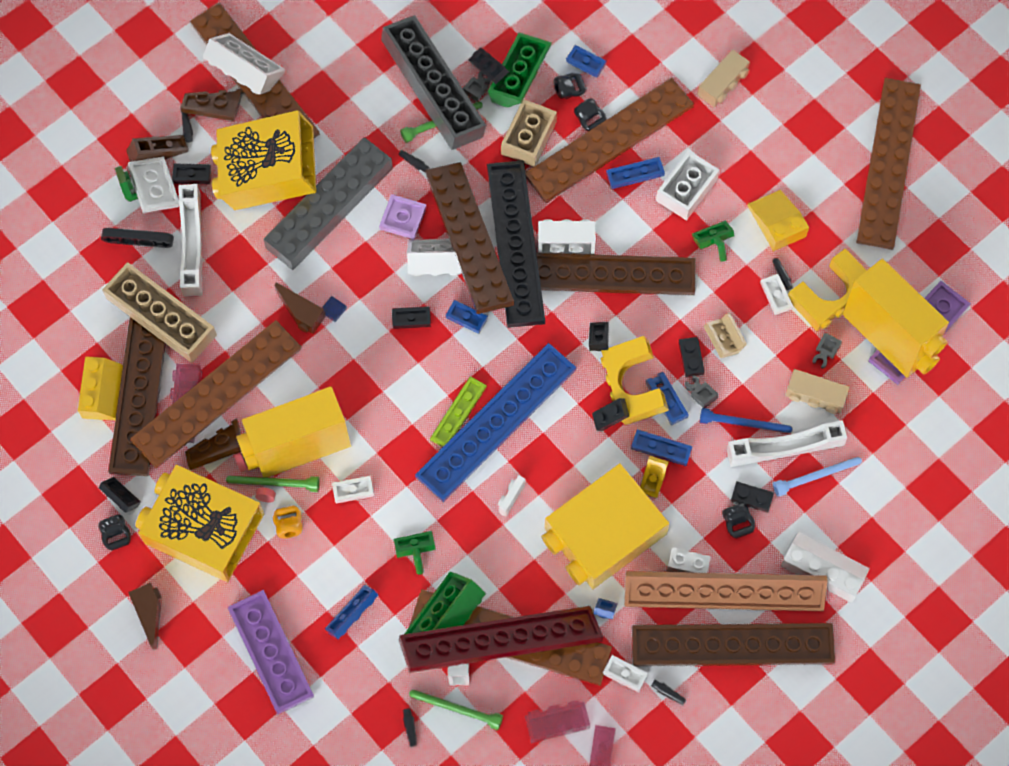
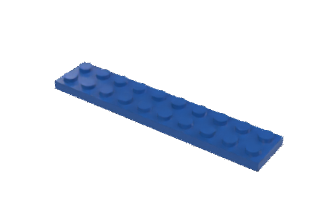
[415,343,577,502]

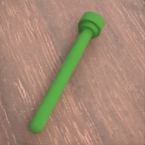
[400,101,483,143]
[226,476,320,492]
[409,690,503,730]

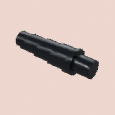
[181,112,193,142]
[399,150,430,173]
[772,258,793,290]
[651,680,686,705]
[402,708,417,747]

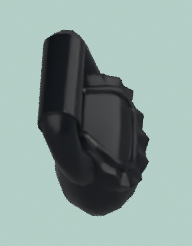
[553,73,587,99]
[574,98,607,132]
[722,502,755,539]
[98,514,131,551]

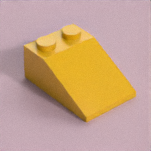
[747,190,809,251]

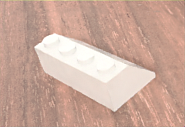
[202,33,286,94]
[407,239,462,276]
[781,532,870,603]

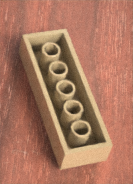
[102,262,217,363]

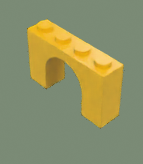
[788,248,867,331]
[600,336,669,425]

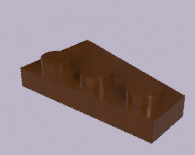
[180,89,243,121]
[185,418,242,470]

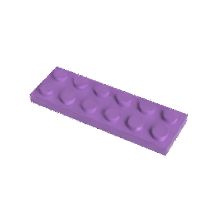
[868,281,971,385]
[227,590,314,714]

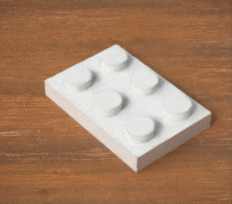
[127,157,179,213]

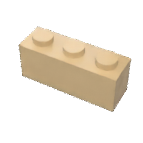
[697,50,750,107]
[785,369,849,414]

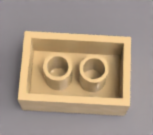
[501,99,557,167]

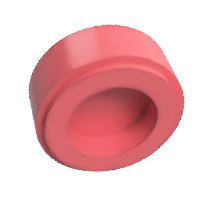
[234,452,248,472]
[255,487,276,503]

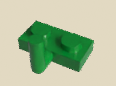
[115,166,138,202]
[692,220,734,262]
[393,531,436,575]

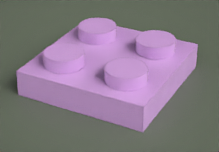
[379,194,427,240]

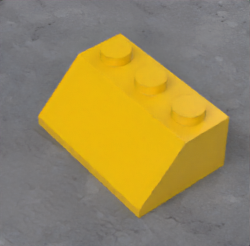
[78,357,123,420]

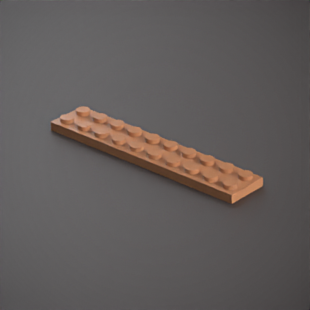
[624,571,828,611]

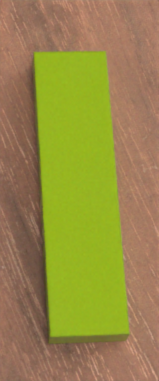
[430,376,487,447]

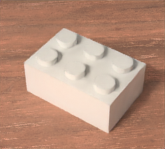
[656,151,720,220]
[538,219,595,255]

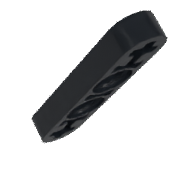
[101,228,174,248]

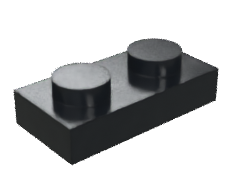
[172,164,211,184]
[392,307,431,329]
[589,322,609,351]
[678,337,705,377]
[592,398,630,432]
[99,477,141,513]
[731,481,774,513]

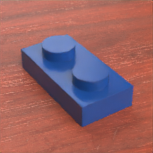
[566,45,606,78]
[445,300,488,334]

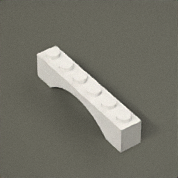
[179,184,203,297]
[727,420,847,467]

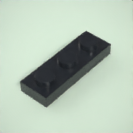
[468,47,509,84]

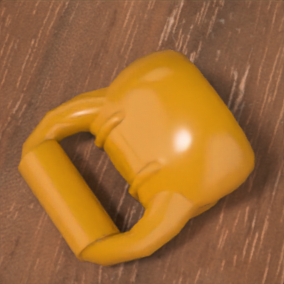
[273,505,303,539]

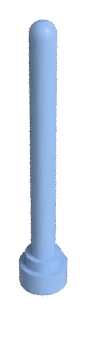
[773,457,862,497]

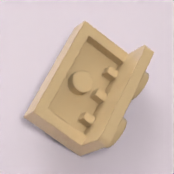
[703,313,747,358]

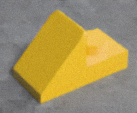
[640,456,668,498]

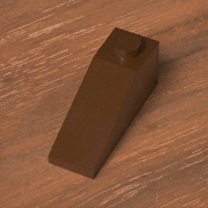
[126,135,189,162]
[274,282,326,334]
[128,583,162,650]

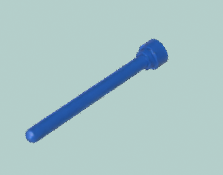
[700,408,793,433]

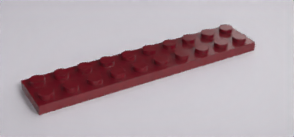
[398,606,603,673]

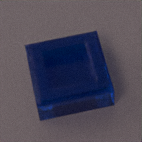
[322,296,347,323]

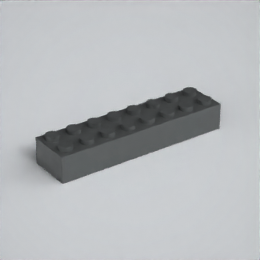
[381,15,486,150]
[263,137,393,270]

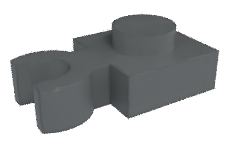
[463,71,491,101]
[813,333,842,369]
[685,375,718,408]

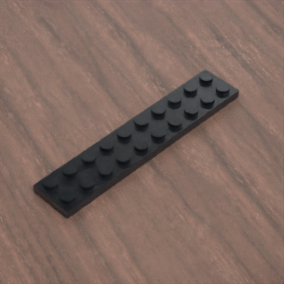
[487,160,545,328]

